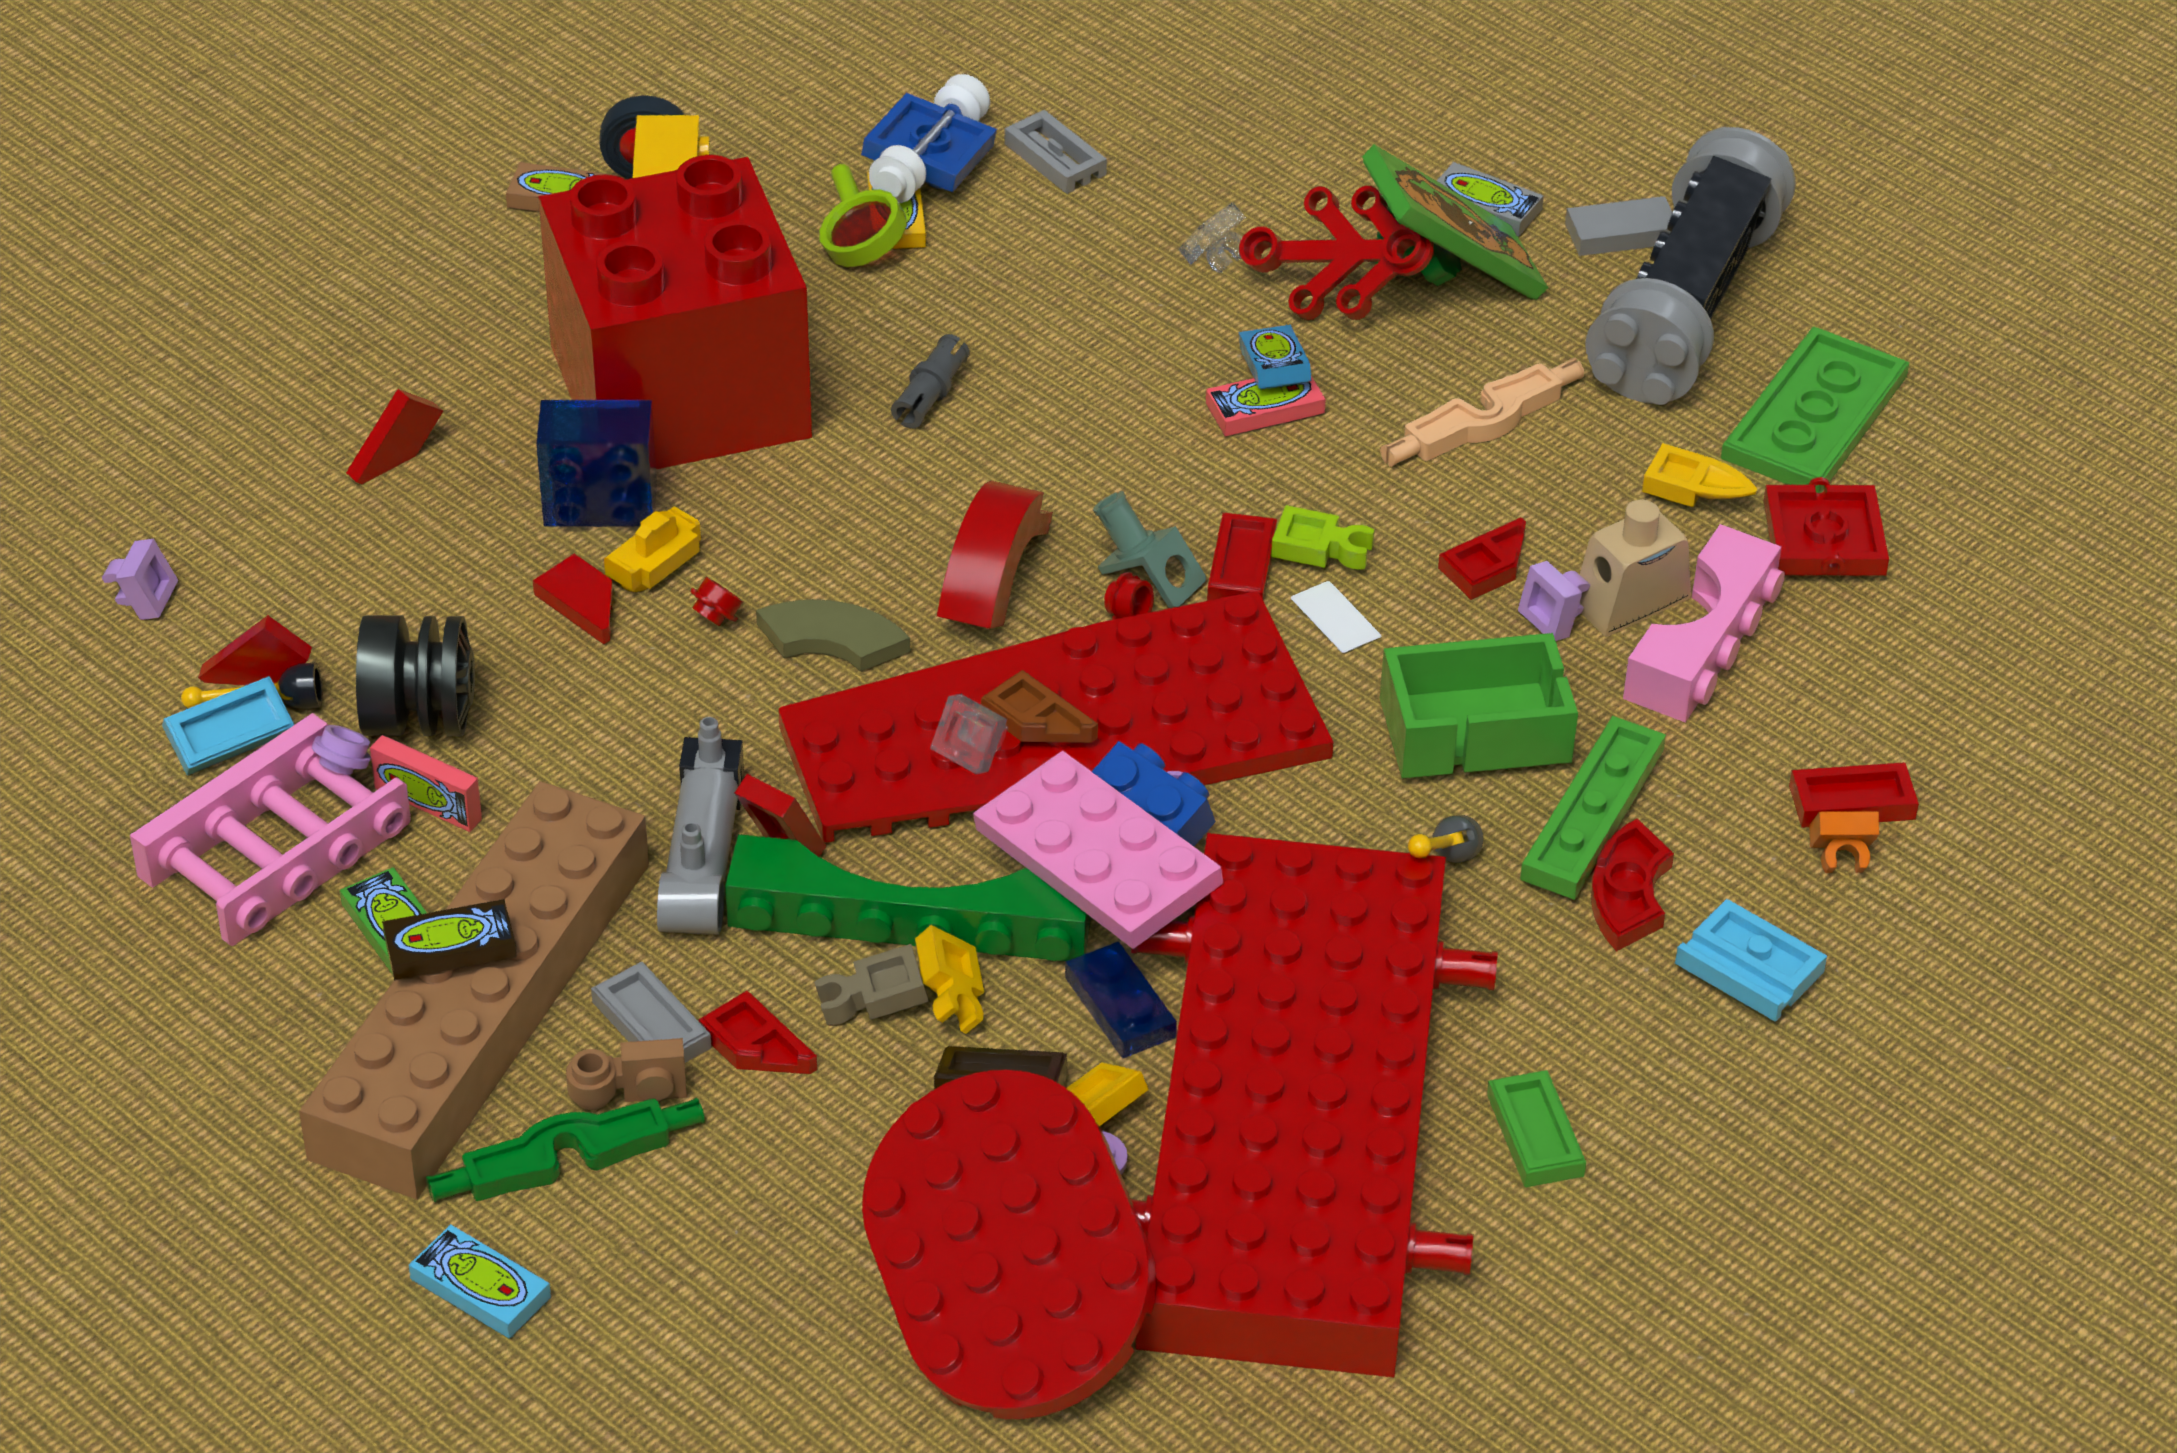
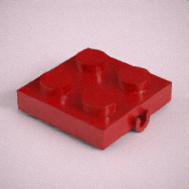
[1763,477,1889,576]

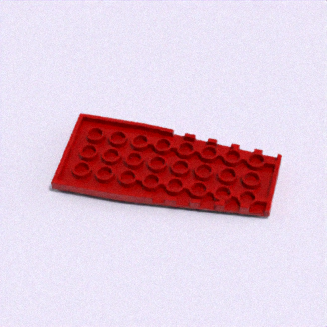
[778,591,1334,843]

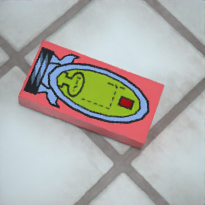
[1206,376,1326,436]
[370,735,482,832]

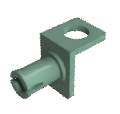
[1093,491,1206,608]

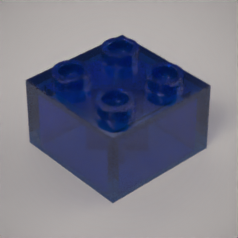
[536,400,657,527]

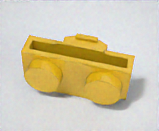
[604,506,701,592]

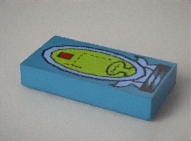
[1239,325,1311,389]

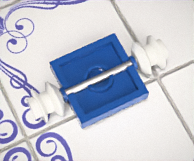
[861,74,997,203]

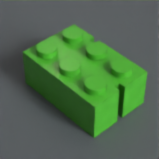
[1379,633,1578,778]

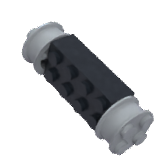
[1586,127,1796,405]

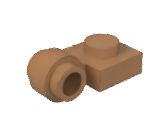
[566,1038,687,1110]

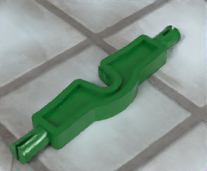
[426,1097,705,1203]

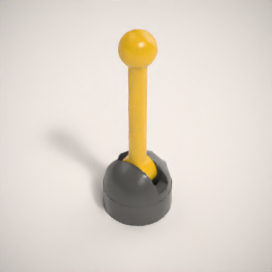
[1408,815,1483,863]

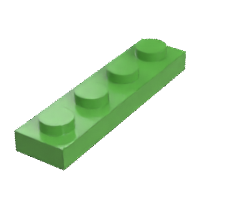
[1520,716,1666,900]

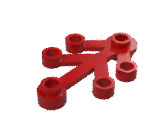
[1239,185,1434,320]

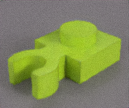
[1271,505,1374,569]

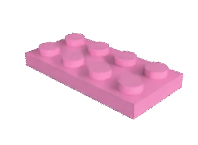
[973,751,1223,949]

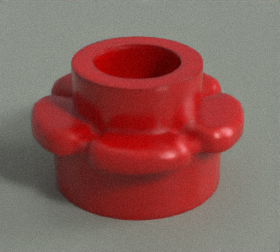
[1104,572,1154,620]
[690,576,744,626]

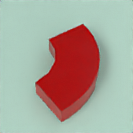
[1591,818,1674,952]

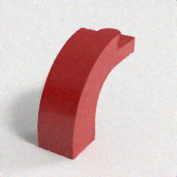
[937,480,1053,629]

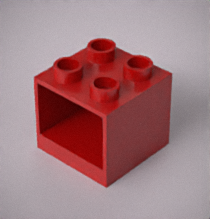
[538,155,812,481]

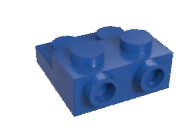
[1092,741,1216,846]

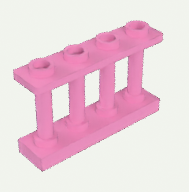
[130,713,411,946]

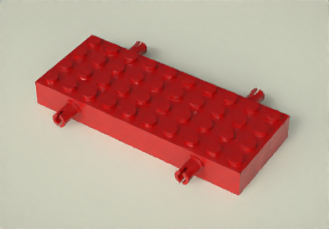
[1131,833,1498,1378]

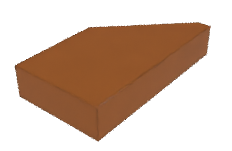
[981,670,1098,743]

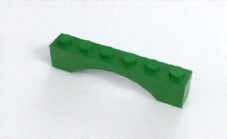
[725,834,1092,963]

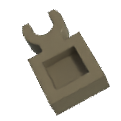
[814,944,929,1025]

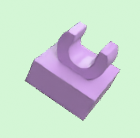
[102,539,178,620]
[1518,561,1590,641]

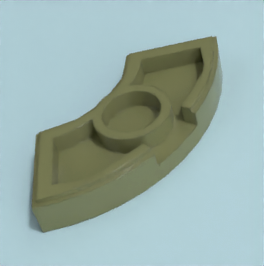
[756,599,910,672]

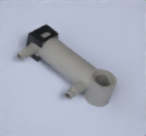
[657,717,744,935]

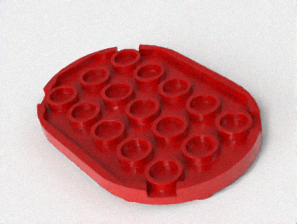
[862,1070,1156,1419]

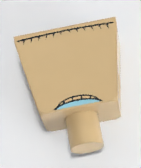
[1579,500,1691,637]

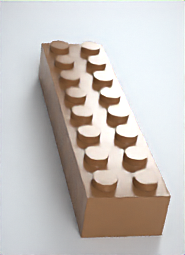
[299,781,649,1199]

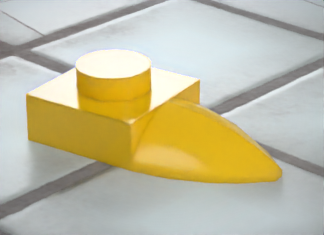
[1642,443,1757,507]

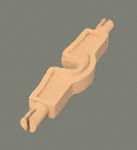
[1380,358,1584,467]

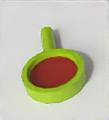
[819,164,907,267]

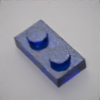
[1065,941,1177,1059]

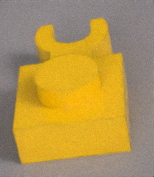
[915,925,984,1034]

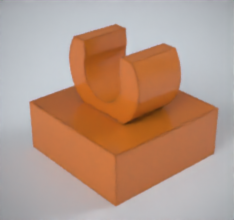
[1809,812,1879,873]

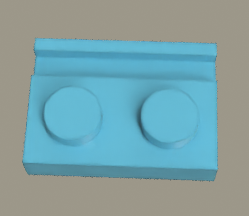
[1675,899,1827,1022]

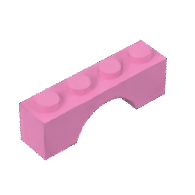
[1623,524,1785,723]

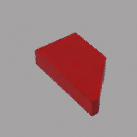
[346,389,444,484]
[1438,517,1526,600]
[533,553,613,644]
[198,615,312,685]
[698,990,817,1074]

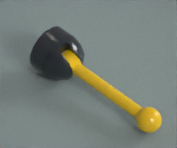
[181,662,323,710]

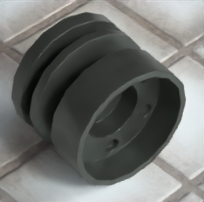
[356,615,475,736]

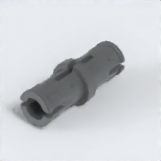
[891,334,970,428]

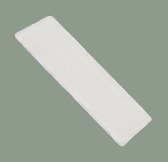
[1291,581,1381,653]

